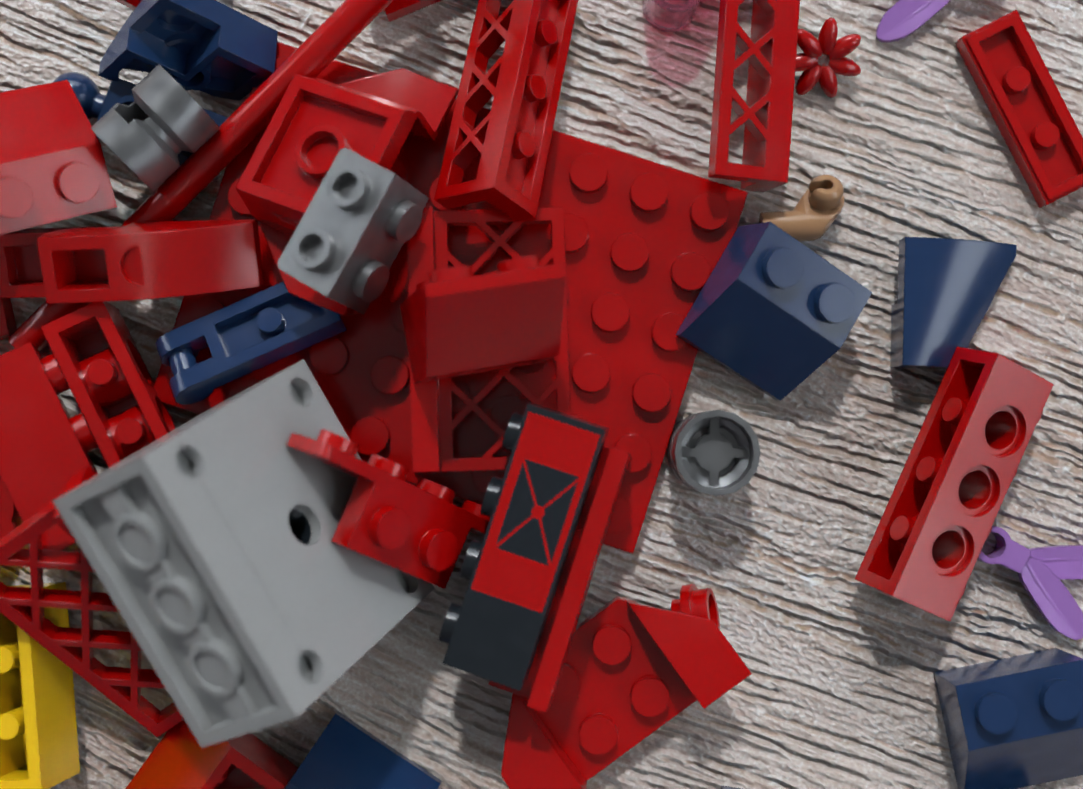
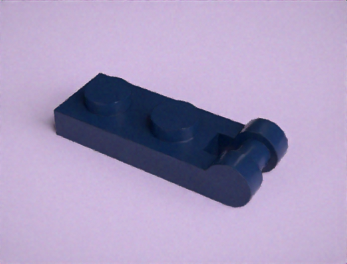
[155,281,347,405]

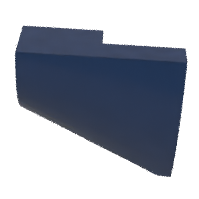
[98,0,278,101]
[890,237,1017,369]

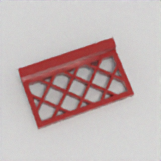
[407,206,571,473]
[0,465,184,737]

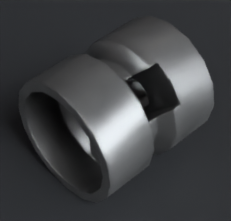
[91,65,220,191]
[666,410,761,496]

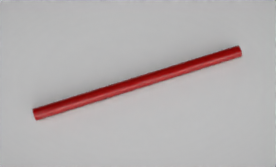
[8,0,393,353]

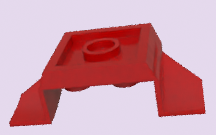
[235,68,459,317]
[501,596,752,789]

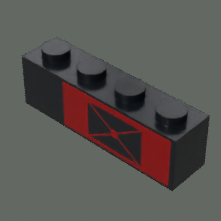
[439,403,609,691]

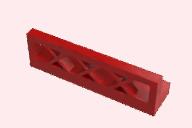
[434,0,578,221]
[708,0,800,192]
[488,447,631,713]

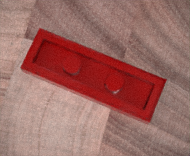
[955,10,1083,208]

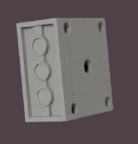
[53,359,435,748]

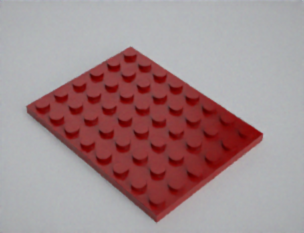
[154,42,748,554]

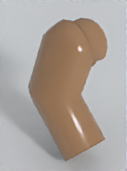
[759,175,845,242]

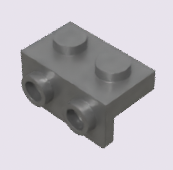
[277,148,429,314]

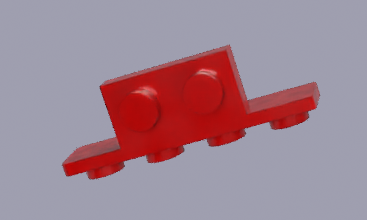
[286,429,490,589]

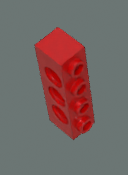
[41,302,176,468]
[855,346,1054,622]

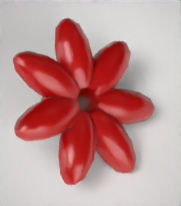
[795,17,861,98]

